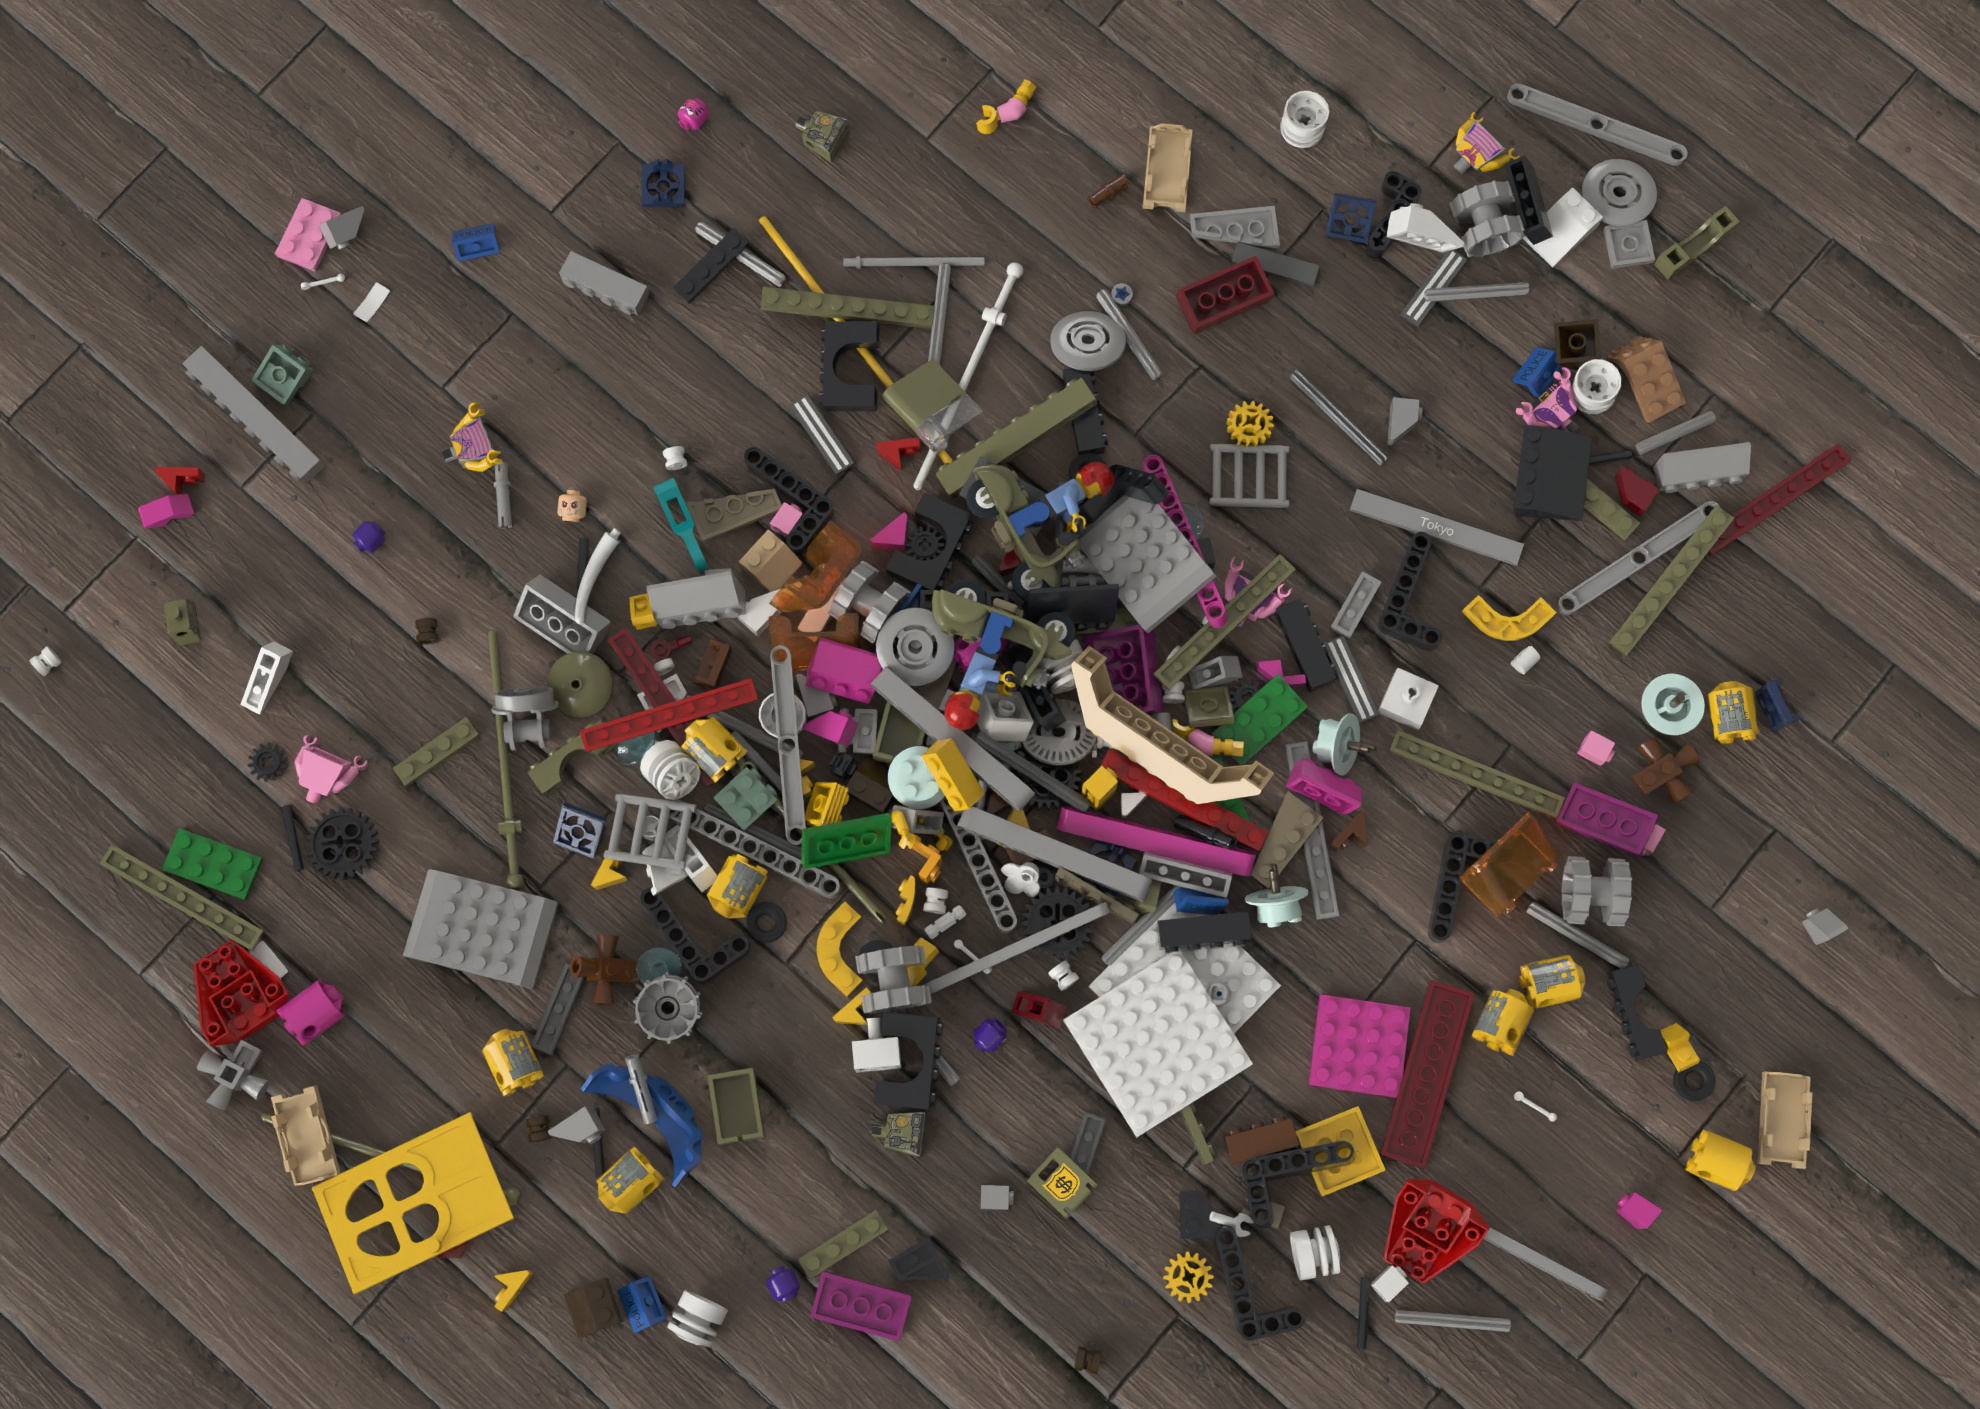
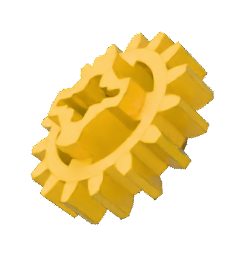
[1226,401,1274,448]
[1163,1252,1214,1303]

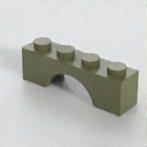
[1654,206,1740,280]
[527,720,618,797]

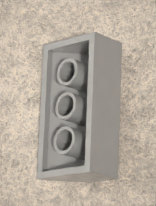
[1653,442,1751,493]
[647,571,746,629]
[513,574,611,654]

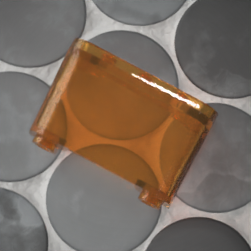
[769,520,862,612]
[769,613,861,671]
[1459,811,1559,917]

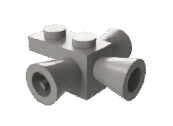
[197,1040,269,1111]

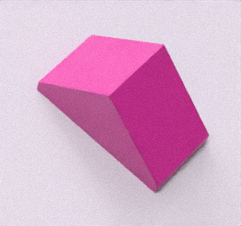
[870,512,908,551]

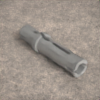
[494,462,513,529]
[625,1054,658,1124]

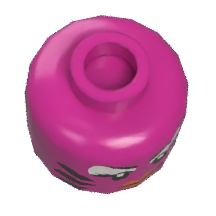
[677,98,709,130]

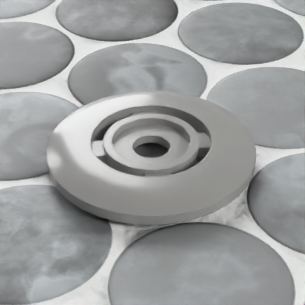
[1582,159,1657,226]
[1050,311,1126,371]
[876,608,954,686]
[1021,699,1097,765]

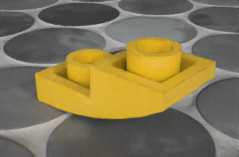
[896,876,916,926]
[907,937,939,987]

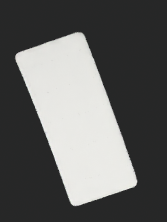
[353,283,390,322]
[249,941,288,978]

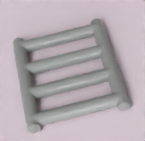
[1209,444,1290,508]
[604,794,697,869]

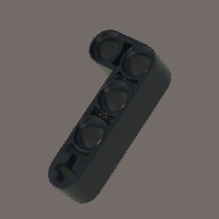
[1366,171,1422,258]

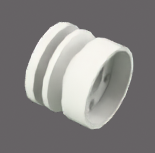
[1280,91,1329,148]
[1572,359,1621,414]
[1039,639,1083,694]
[759,693,807,739]
[640,740,700,800]
[1290,1225,1340,1281]
[667,1290,728,1348]

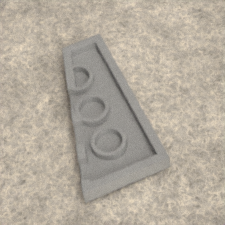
[1189,206,1280,249]

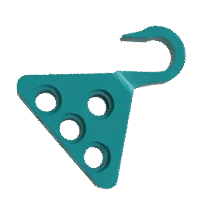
[653,478,709,574]

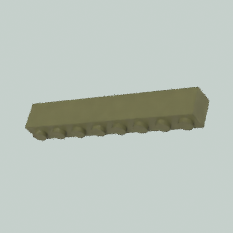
[935,378,1098,499]

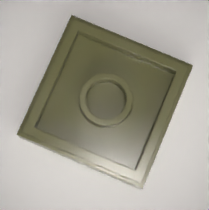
[1184,686,1234,728]

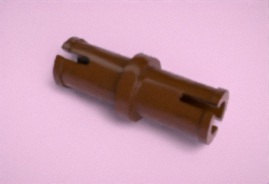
[1087,174,1129,208]

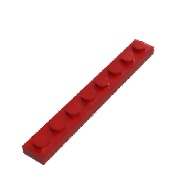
[579,678,758,753]
[1099,749,1269,853]

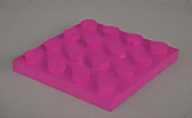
[1308,994,1410,1098]

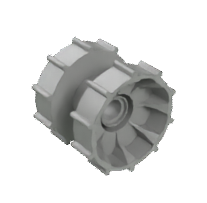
[1449,180,1525,258]
[828,560,911,644]
[1561,856,1632,927]
[855,945,932,1014]
[633,971,703,1044]

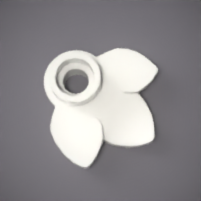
[1001,862,1040,898]

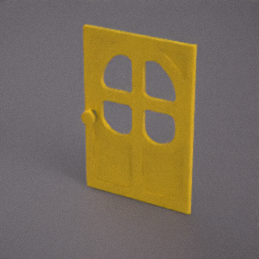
[312,1112,514,1295]

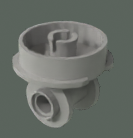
[491,686,559,751]

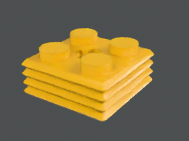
[805,782,849,827]

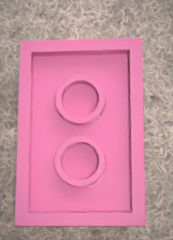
[275,198,341,272]

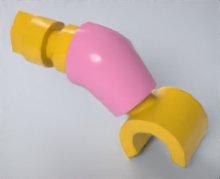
[976,79,1036,134]
[1172,719,1244,757]

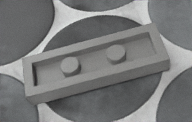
[1330,571,1381,639]

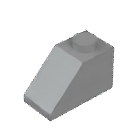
[319,206,364,250]
[1387,397,1422,446]
[1189,656,1243,689]
[796,674,837,721]
[1802,908,1848,945]
[548,1106,606,1144]

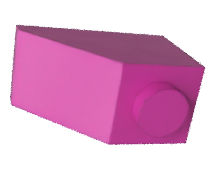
[802,711,858,747]
[1616,1193,1662,1229]

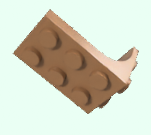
[1607,336,1686,423]

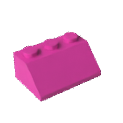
[805,638,882,704]
[1285,759,1362,816]

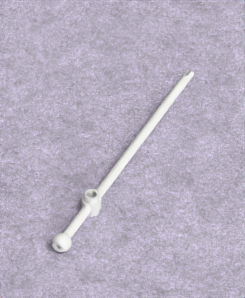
[914,262,1024,490]

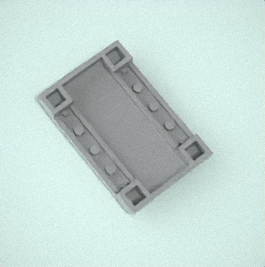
[1078,495,1217,633]
[403,869,559,990]

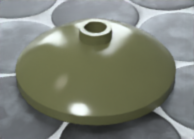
[547,651,613,718]

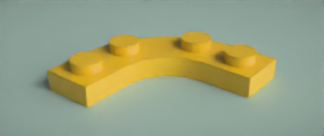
[1462,595,1557,641]
[817,902,863,997]

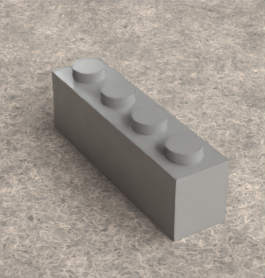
[559,251,650,315]
[1139,852,1233,898]

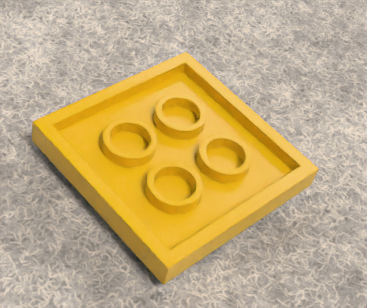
[1295,1106,1386,1197]

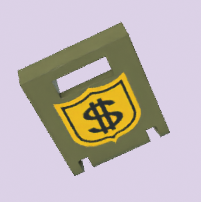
[1027,1147,1098,1219]

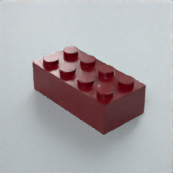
[1176,256,1275,334]

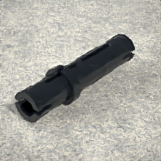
[1174,814,1237,850]

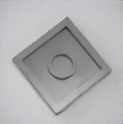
[1603,220,1655,269]

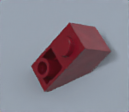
[1615,466,1659,517]

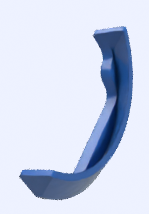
[581,1064,703,1188]

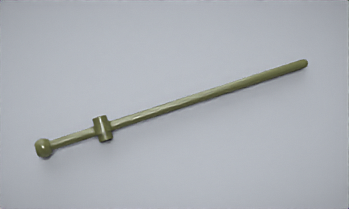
[488,630,524,889]
[734,757,887,923]
[261,1113,521,1206]

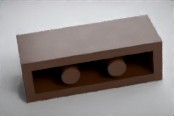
[1223,1116,1299,1165]

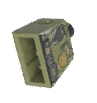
[795,111,849,162]
[164,599,201,646]
[872,1112,925,1157]

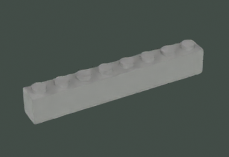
[182,346,325,484]

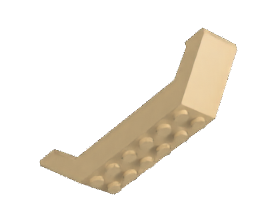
[1071,646,1274,804]

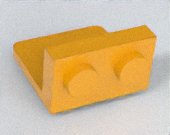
[901,833,943,885]

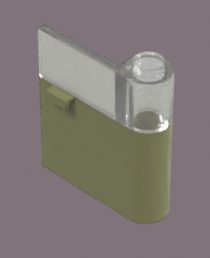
[882,359,983,452]

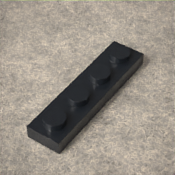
[673,228,750,304]

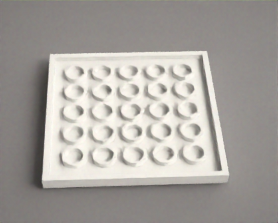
[1089,903,1281,1033]
[1063,948,1253,1138]

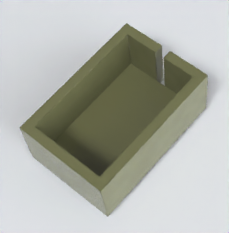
[873,701,933,764]
[708,1068,766,1146]

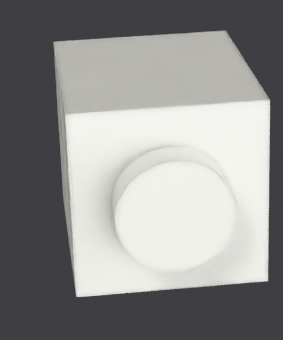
[1370,1266,1409,1302]

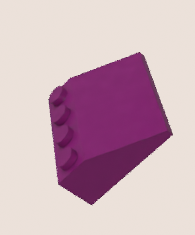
[1083,624,1164,716]

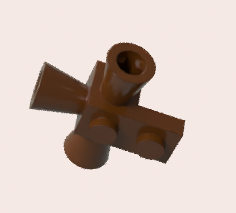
[1631,736,1699,804]
[570,935,641,1005]

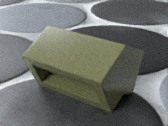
[1133,881,1161,913]

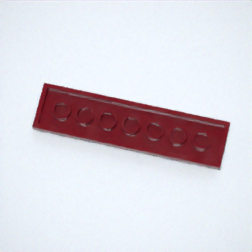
[1380,980,1475,1169]

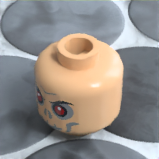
[557,490,587,522]

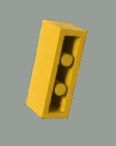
[922,738,985,811]
[1081,766,1118,812]

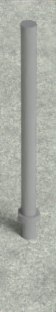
[843,256,984,269]

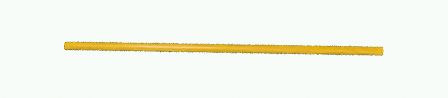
[759,216,954,464]

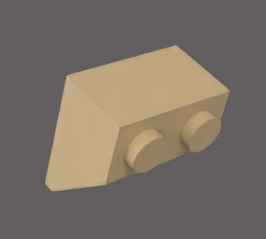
[739,530,803,592]

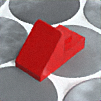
[876,437,921,471]
[155,467,205,495]

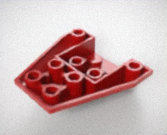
[193,939,290,1047]
[1383,1179,1490,1284]

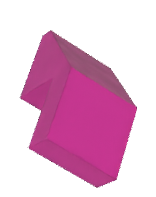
[138,494,194,528]
[1257,659,1306,689]

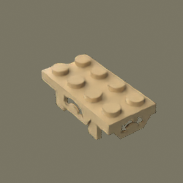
[1143,123,1192,212]
[1757,1072,1812,1169]
[271,1085,340,1186]

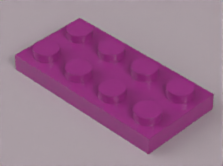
[1556,782,1659,857]
[810,1271,912,1342]

